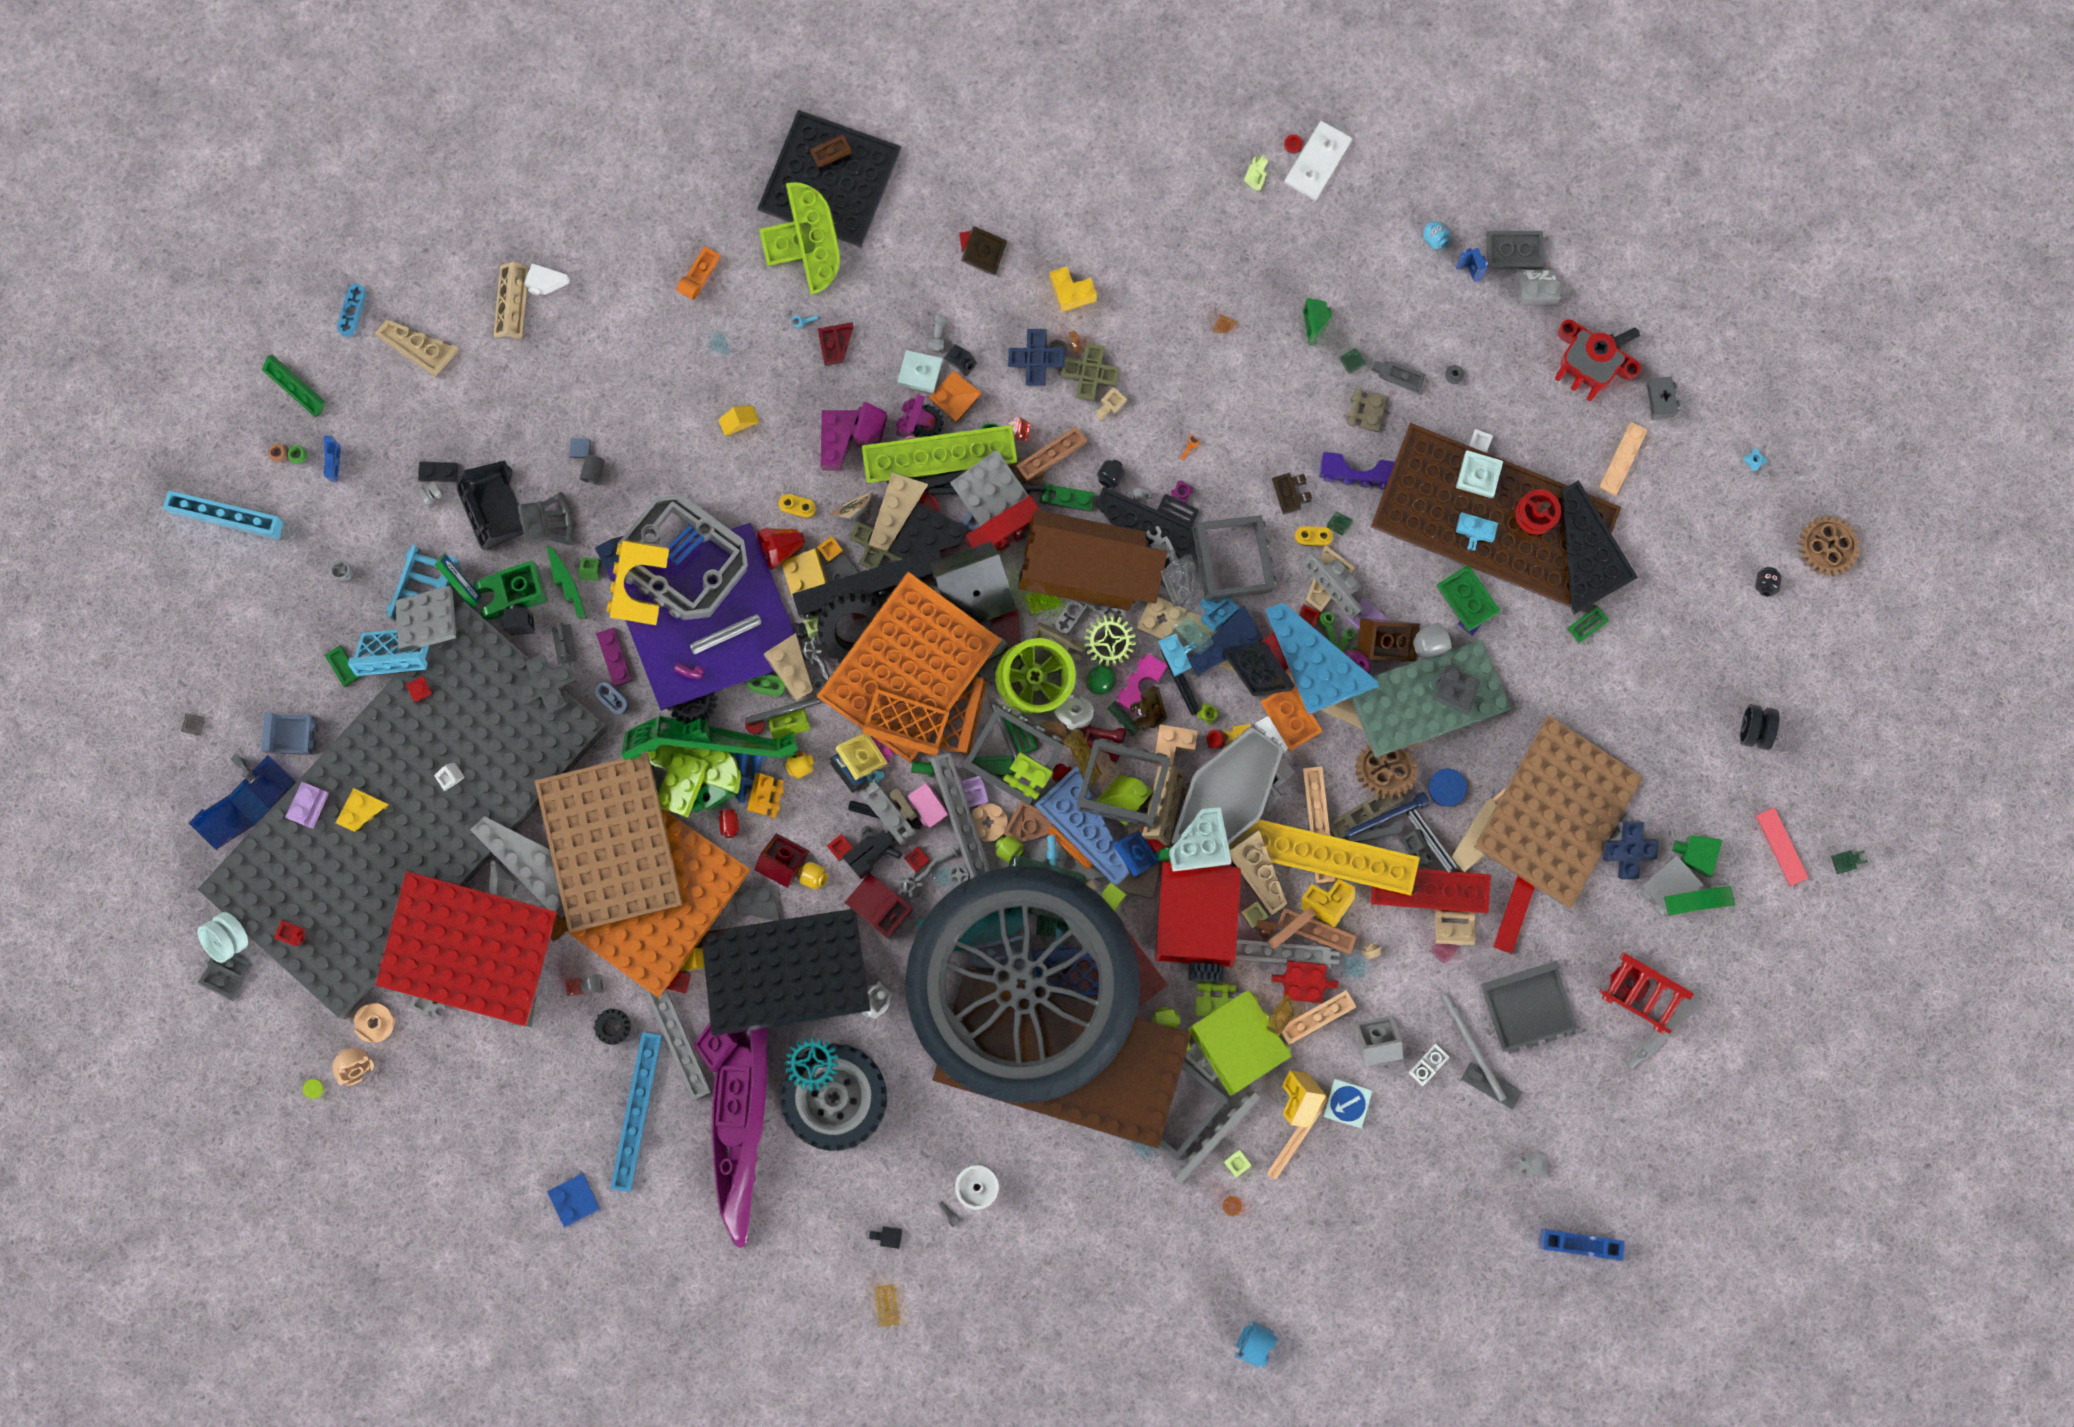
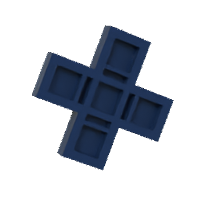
[1008,329,1065,386]
[1603,820,1659,880]

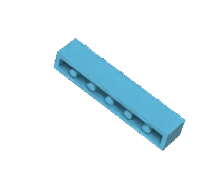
[163,490,284,540]

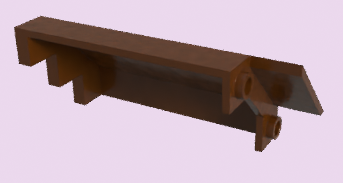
[1018,510,1167,611]

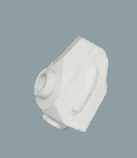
[861,981,893,1019]

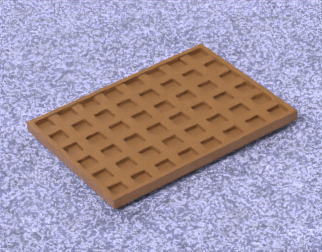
[1474,715,1643,909]
[535,753,683,933]

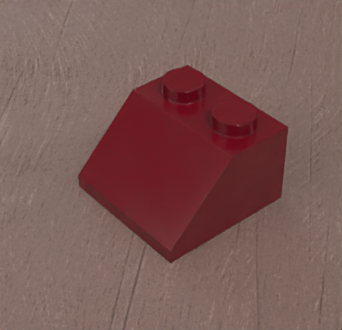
[754,833,810,888]

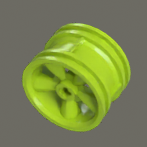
[995,638,1076,714]

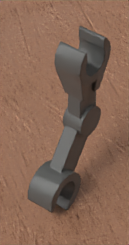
[231,754,256,784]

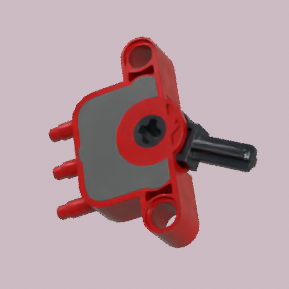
[1555,319,1641,401]

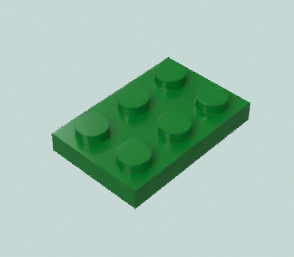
[1436,566,1501,632]

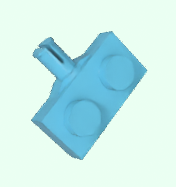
[1456,512,1498,550]
[1158,633,1197,677]

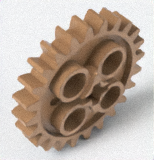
[1797,515,1861,577]
[1355,744,1418,799]

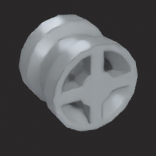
[950,864,970,885]

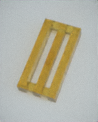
[875,1284,899,1327]

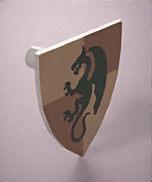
[829,492,872,527]

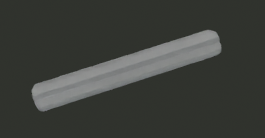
[690,614,761,654]

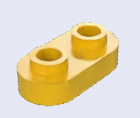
[778,494,816,518]
[1295,526,1333,547]

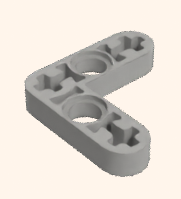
[1055,600,1125,635]

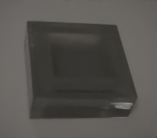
[181,713,206,736]

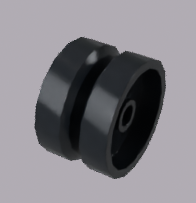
[1739,704,1780,751]

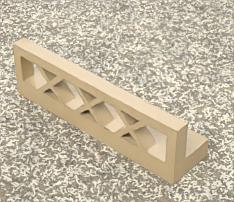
[493,262,529,339]
[1142,766,1186,846]

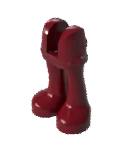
[1068,724,1126,763]

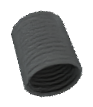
[579,455,605,485]

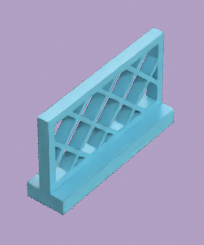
[348,630,429,676]

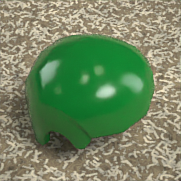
[1085,665,1116,695]

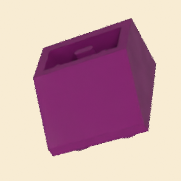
[852,401,888,448]

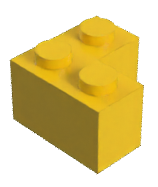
[1049,266,1097,312]

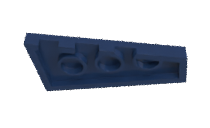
[1188,606,1264,677]

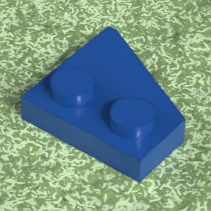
[323,436,341,482]

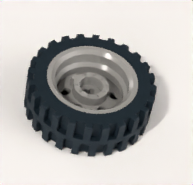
[780,1043,887,1151]

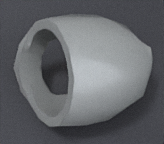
[1413,623,1452,658]

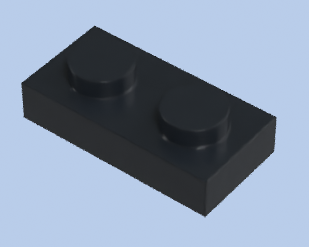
[418,462,458,482]

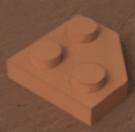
[1003,801,1053,843]

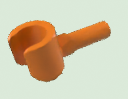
[1180,434,1200,461]

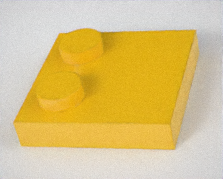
[782,549,828,597]

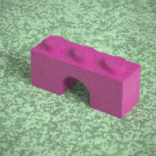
[1117,653,1168,716]

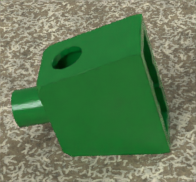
[692,784,736,813]
[1672,835,1723,877]

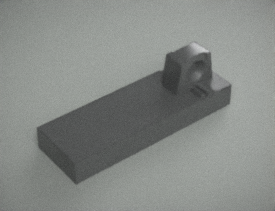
[1461,1062,1522,1109]

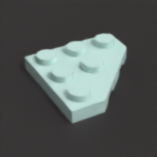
[1169,807,1231,871]

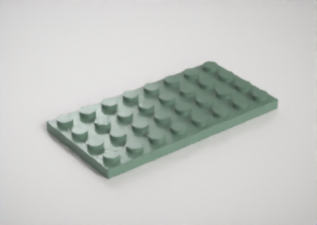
[1350,640,1512,758]

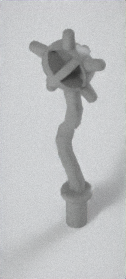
[801,637,830,681]
[897,843,961,898]

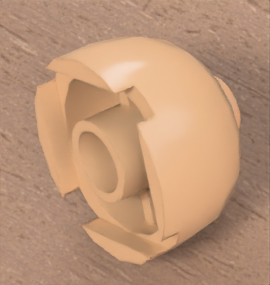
[332,1048,374,1086]

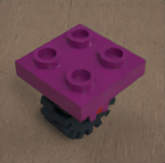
[896,394,944,438]

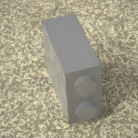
[1639,855,1703,917]

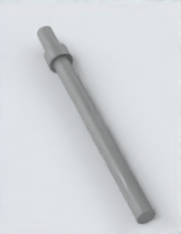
[1442,993,1506,1102]

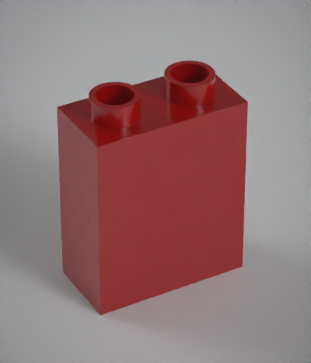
[1154,860,1241,968]

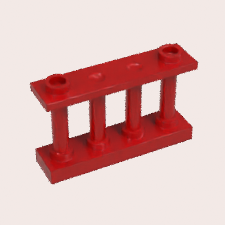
[1598,952,1694,1034]

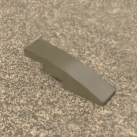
[1329,793,1404,839]

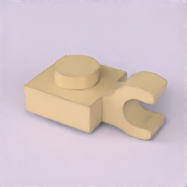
[1096,387,1127,421]

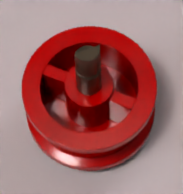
[1515,489,1561,535]

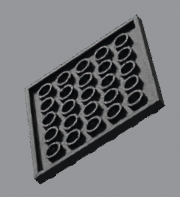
[757,110,901,248]

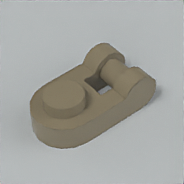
[890,789,917,821]

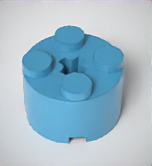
[1234,1320,1277,1368]

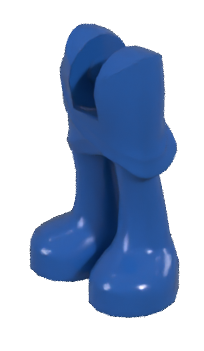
[733,753,768,803]

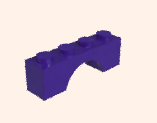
[1319,452,1395,490]

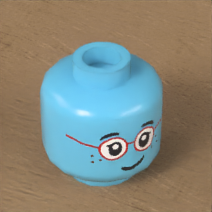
[1423,221,1451,249]

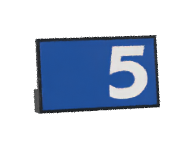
[829,754,868,793]

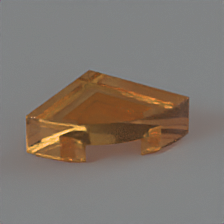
[1212,314,1237,334]
[1069,331,1081,355]

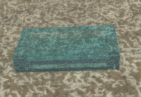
[1174,616,1214,656]

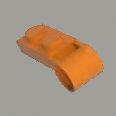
[676,246,721,300]

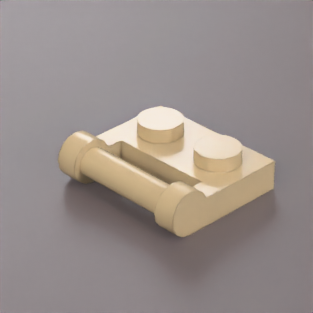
[1435,910,1475,945]

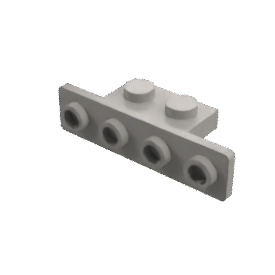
[1302,552,1362,620]

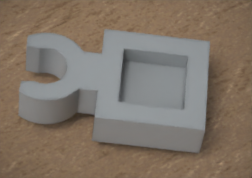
[1146,526,1176,559]
[408,996,447,1019]
[1511,1155,1546,1175]

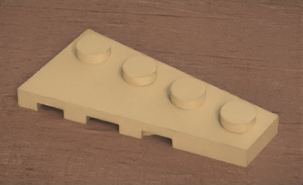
[1229,830,1287,915]

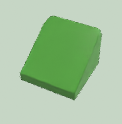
[579,557,601,581]

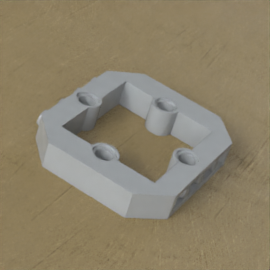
[618,495,748,620]

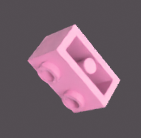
[907,782,949,828]

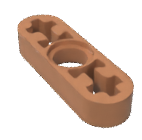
[1268,907,1317,949]

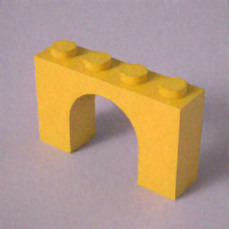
[606,539,669,625]

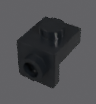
[944,344,977,376]

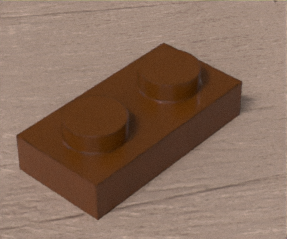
[810,135,851,168]

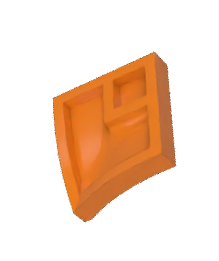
[928,371,981,423]

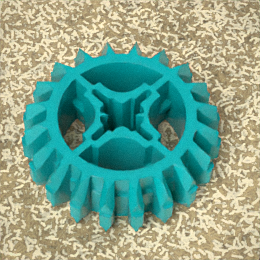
[785,1037,839,1091]

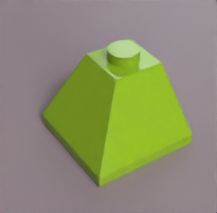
[1096,774,1153,826]

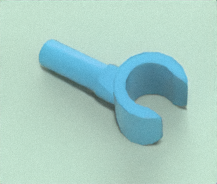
[791,316,819,329]

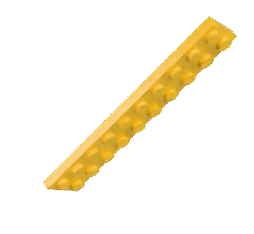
[1228,819,1420,895]

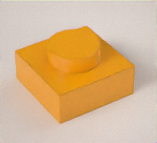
[817,536,844,563]

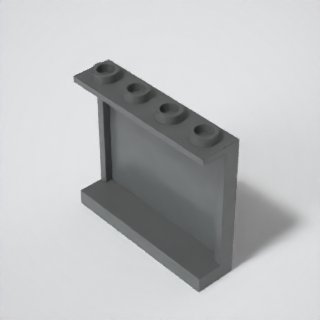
[1480,960,1580,1054]

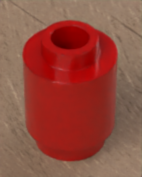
[718,809,740,838]

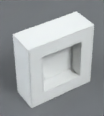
[1469,429,1493,453]

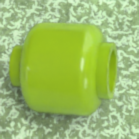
[996,835,1025,864]

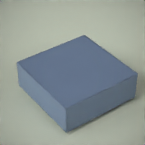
[570,438,591,458]

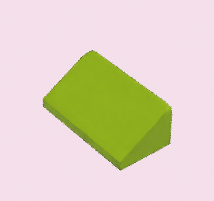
[768,709,811,740]

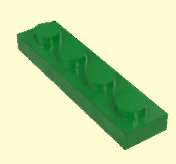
[262,354,326,418]

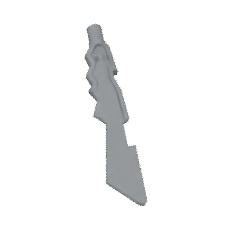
[1626,988,1700,1069]

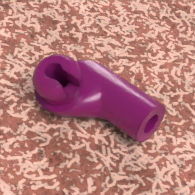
[674,663,704,680]

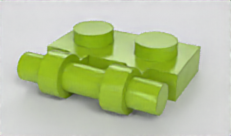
[1003,751,1053,799]
[1195,981,1236,1017]

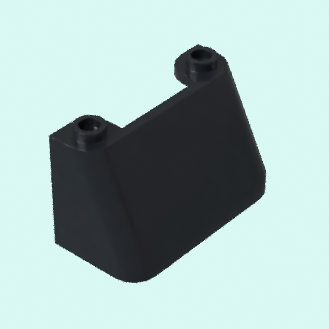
[456,460,524,550]

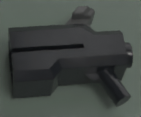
[842,825,902,879]

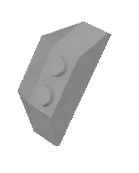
[489,861,519,900]

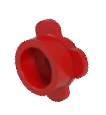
[1052,763,1073,781]

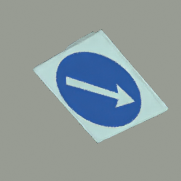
[1324,1079,1372,1129]

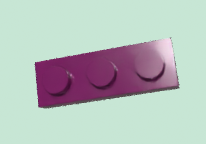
[596,627,632,687]

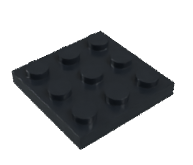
[1222,641,1295,696]

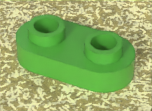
[747,674,785,697]

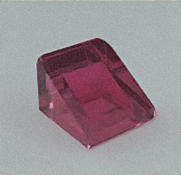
[1429,943,1459,964]

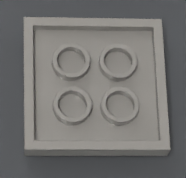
[950,450,1029,526]
[395,586,456,652]

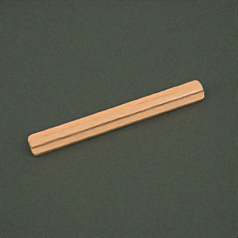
[1267,1096,1328,1179]

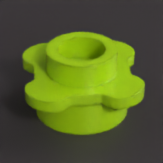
[1197,702,1218,725]

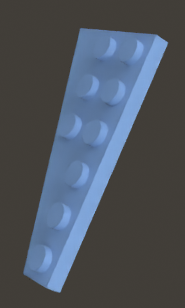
[1035,766,1129,886]

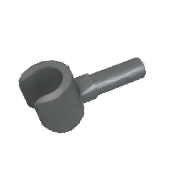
[938,1202,961,1227]

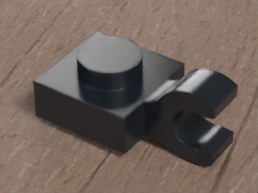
[867,1226,902,1249]

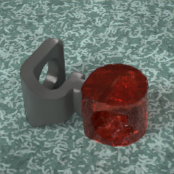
[565,974,604,996]

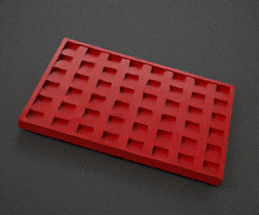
[375,871,557,1026]

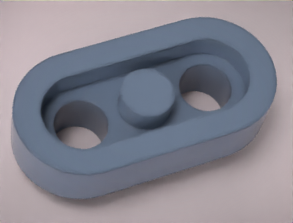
[595,682,630,714]

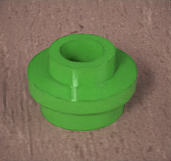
[288,445,307,464]

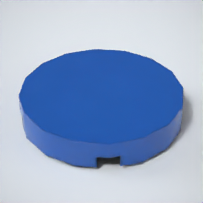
[1428,768,1467,807]

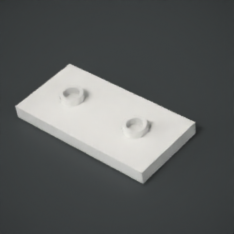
[1284,121,1353,201]

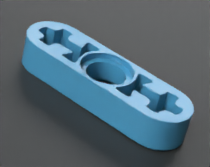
[337,284,366,337]

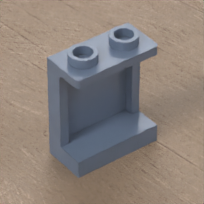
[261,713,318,755]

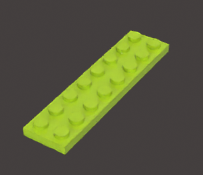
[862,425,1017,484]

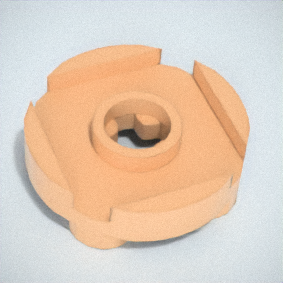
[971,803,1008,842]
[354,1003,395,1043]

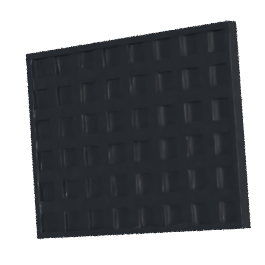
[702,909,871,1036]

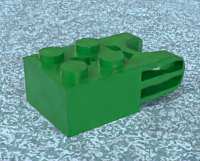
[474,561,548,620]

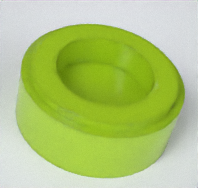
[303,1079,324,1099]

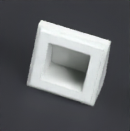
[434,763,464,791]

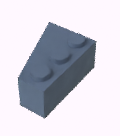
[971,935,1036,973]

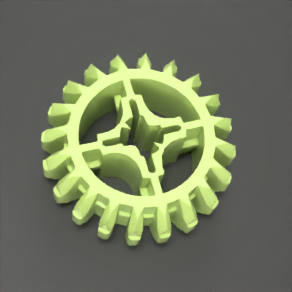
[1084,615,1136,666]

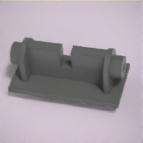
[552,623,577,665]

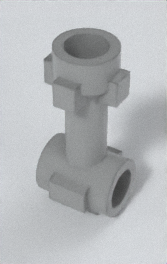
[928,315,947,352]

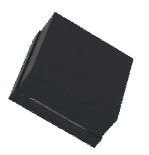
[930,541,1017,623]

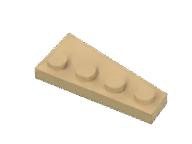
[375,320,459,377]
[869,473,928,551]

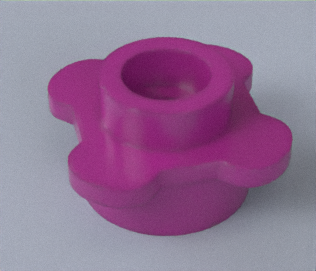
[1171,481,1194,503]

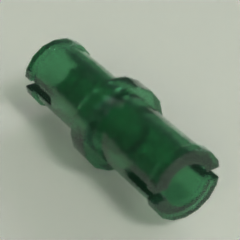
[1107,701,1142,737]

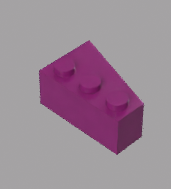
[820,410,858,471]

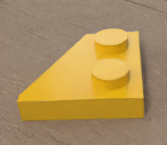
[336,788,388,832]

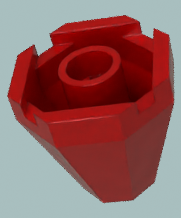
[757,528,805,570]

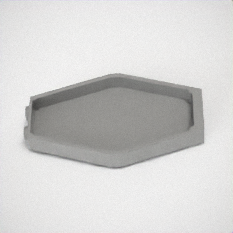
[1171,726,1284,844]

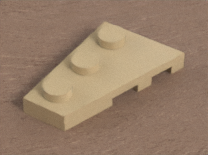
[1305,545,1355,613]
[764,633,813,702]

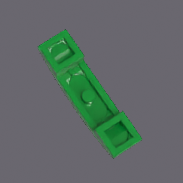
[1664,886,1735,916]

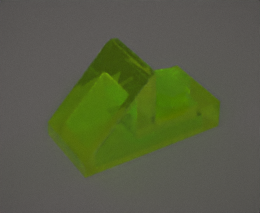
[1024,593,1062,617]

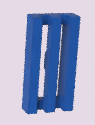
[668,525,704,565]

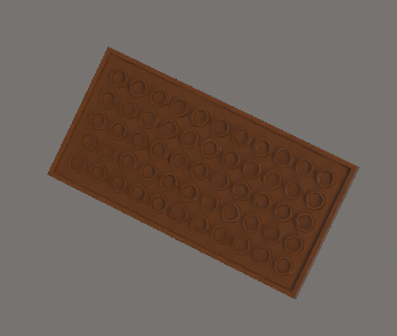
[1370,423,1621,612]
[932,967,1191,1149]

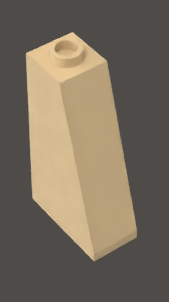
[1451,798,1497,872]

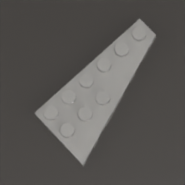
[470,816,562,910]

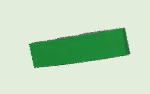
[547,546,587,620]

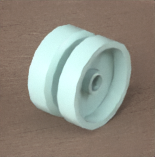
[197,912,248,963]

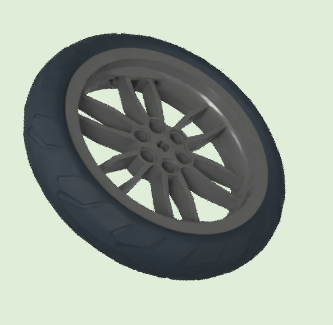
[905,866,1140,1103]

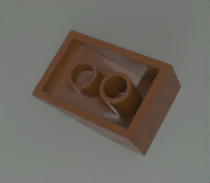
[1357,618,1420,661]

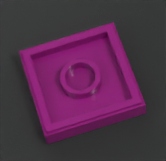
[693,1023,738,1072]

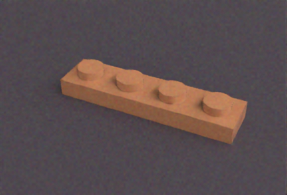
[1015,427,1087,483]
[1277,908,1357,955]

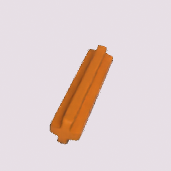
[1047,825,1093,870]

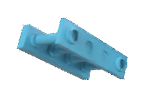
[387,545,459,620]

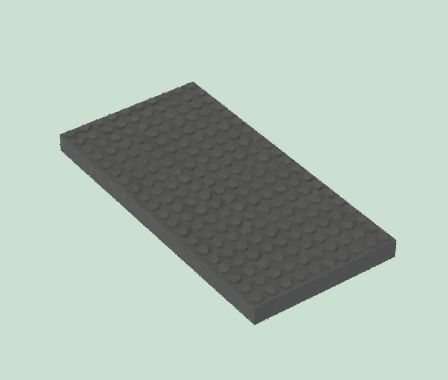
[197,602,608,1019]

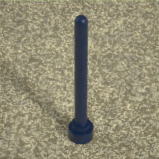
[1345,792,1430,837]

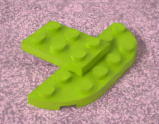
[759,183,840,295]
[647,744,741,818]

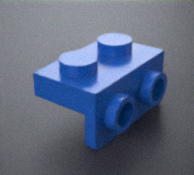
[1455,248,1488,282]

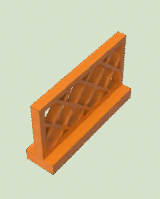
[927,677,987,756]
[861,689,949,756]

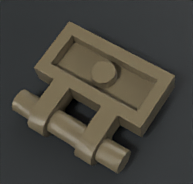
[1347,388,1387,432]

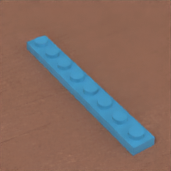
[610,1032,662,1192]

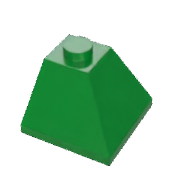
[1303,298,1332,346]

